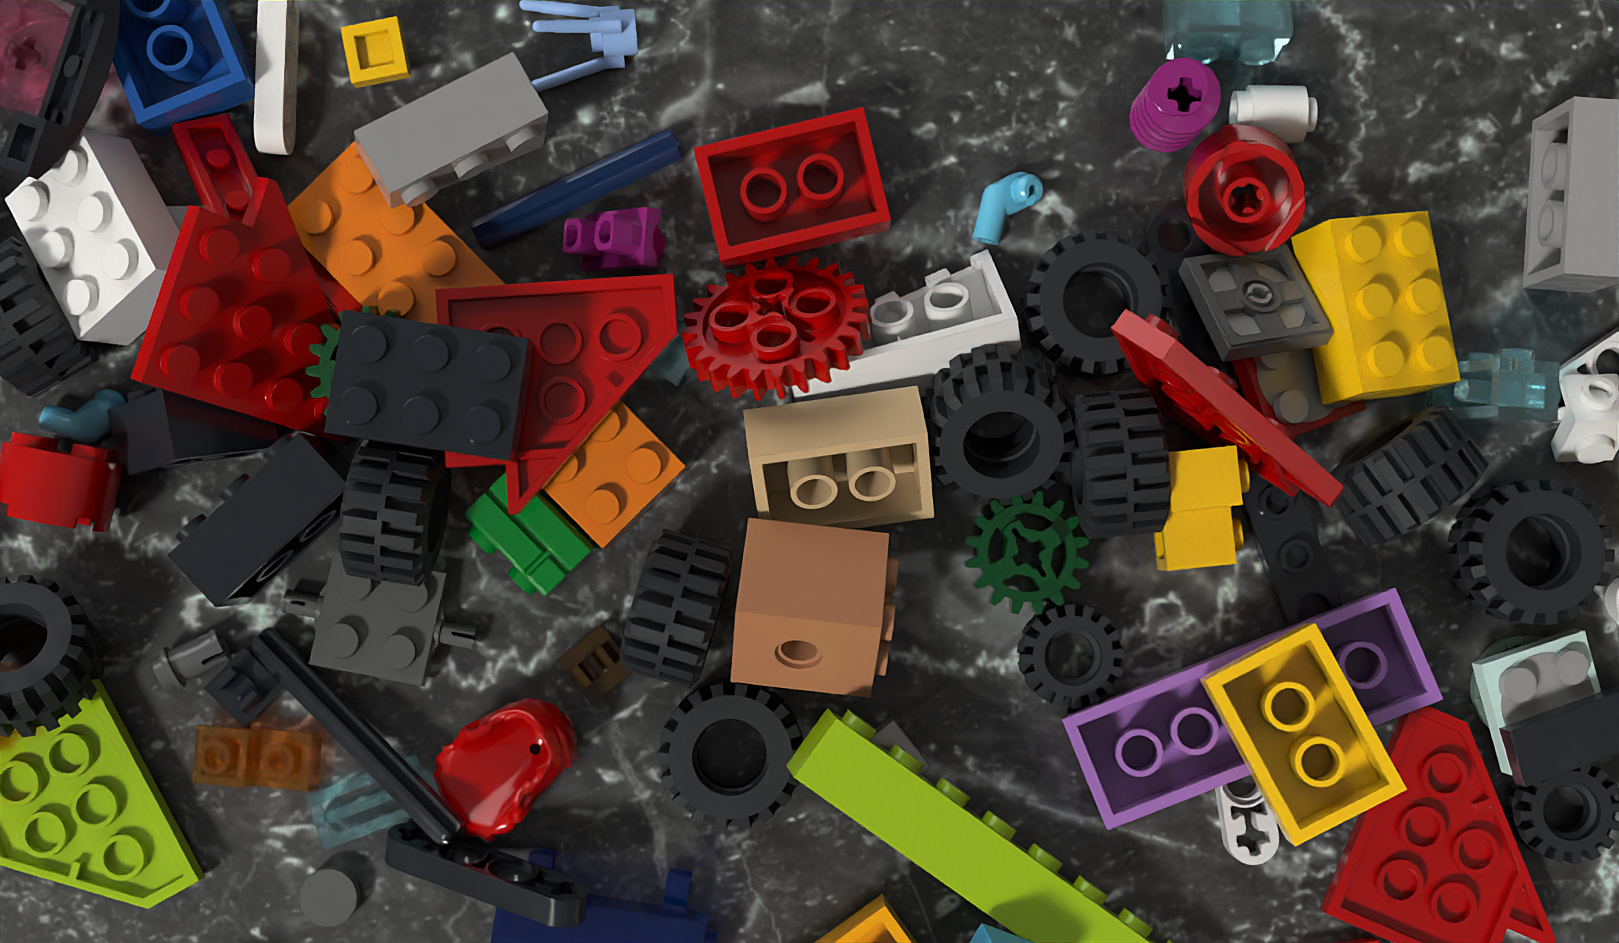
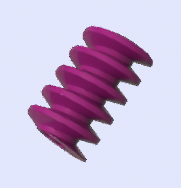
[1129,57,1221,153]

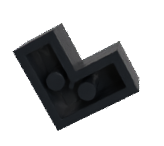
[107,387,278,478]

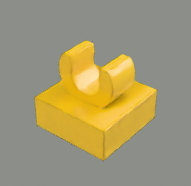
[340,16,412,88]

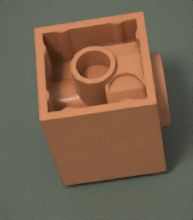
[730,518,898,698]

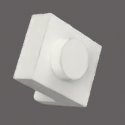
[1550,374,1619,464]

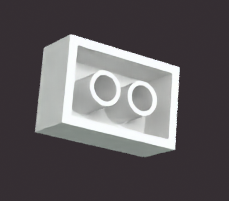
[5,128,180,346]

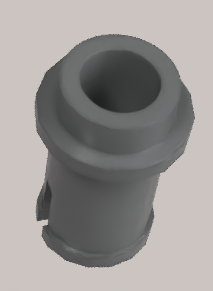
[151,628,232,690]

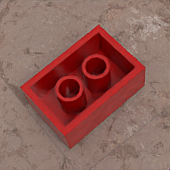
[693,107,891,270]

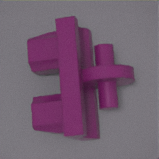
[562,207,665,273]

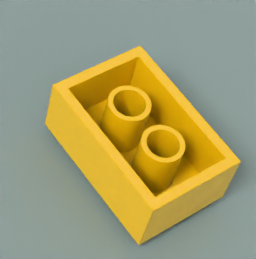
[1291,211,1461,405]
[1199,623,1407,847]

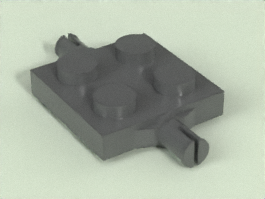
[281,551,479,687]

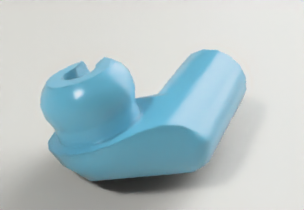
[972,172,1043,245]
[39,389,126,443]

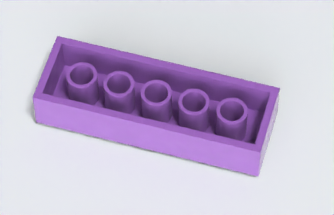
[1061,588,1443,830]

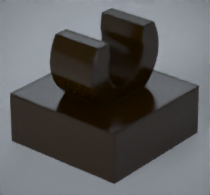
[556,623,632,705]

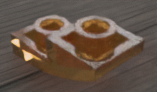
[192,724,323,792]

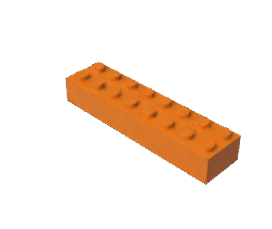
[287,141,689,549]

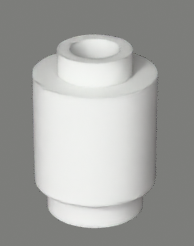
[1229,85,1317,143]

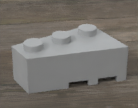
[354,52,548,209]

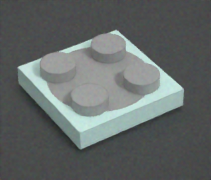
[1472,628,1601,775]

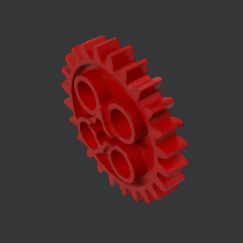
[681,256,872,401]

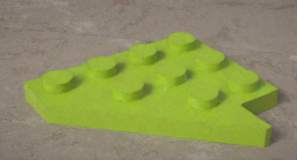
[0,679,205,909]

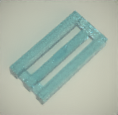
[305,754,426,851]

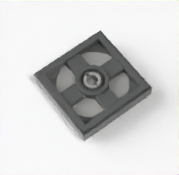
[1178,243,1334,362]

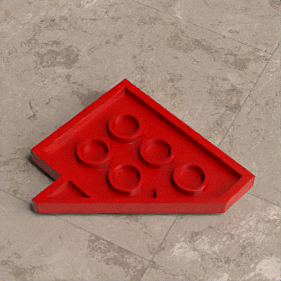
[130,176,347,444]
[435,274,678,515]
[1111,309,1345,508]
[1320,706,1556,943]

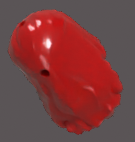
[433,698,578,843]

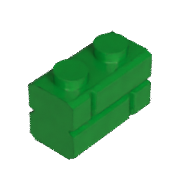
[464,472,599,597]

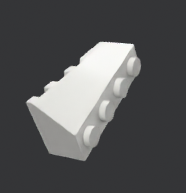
[791,249,1022,403]

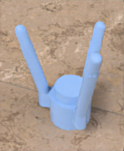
[519,0,638,92]

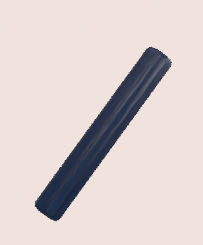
[471,129,683,250]

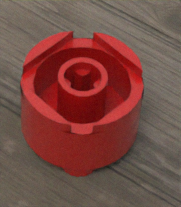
[1183,124,1305,256]
[0,432,123,532]

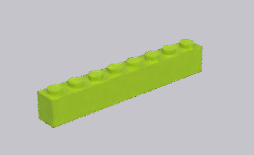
[786,708,1174,943]

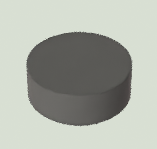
[299,866,361,927]

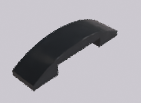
[0,0,120,180]

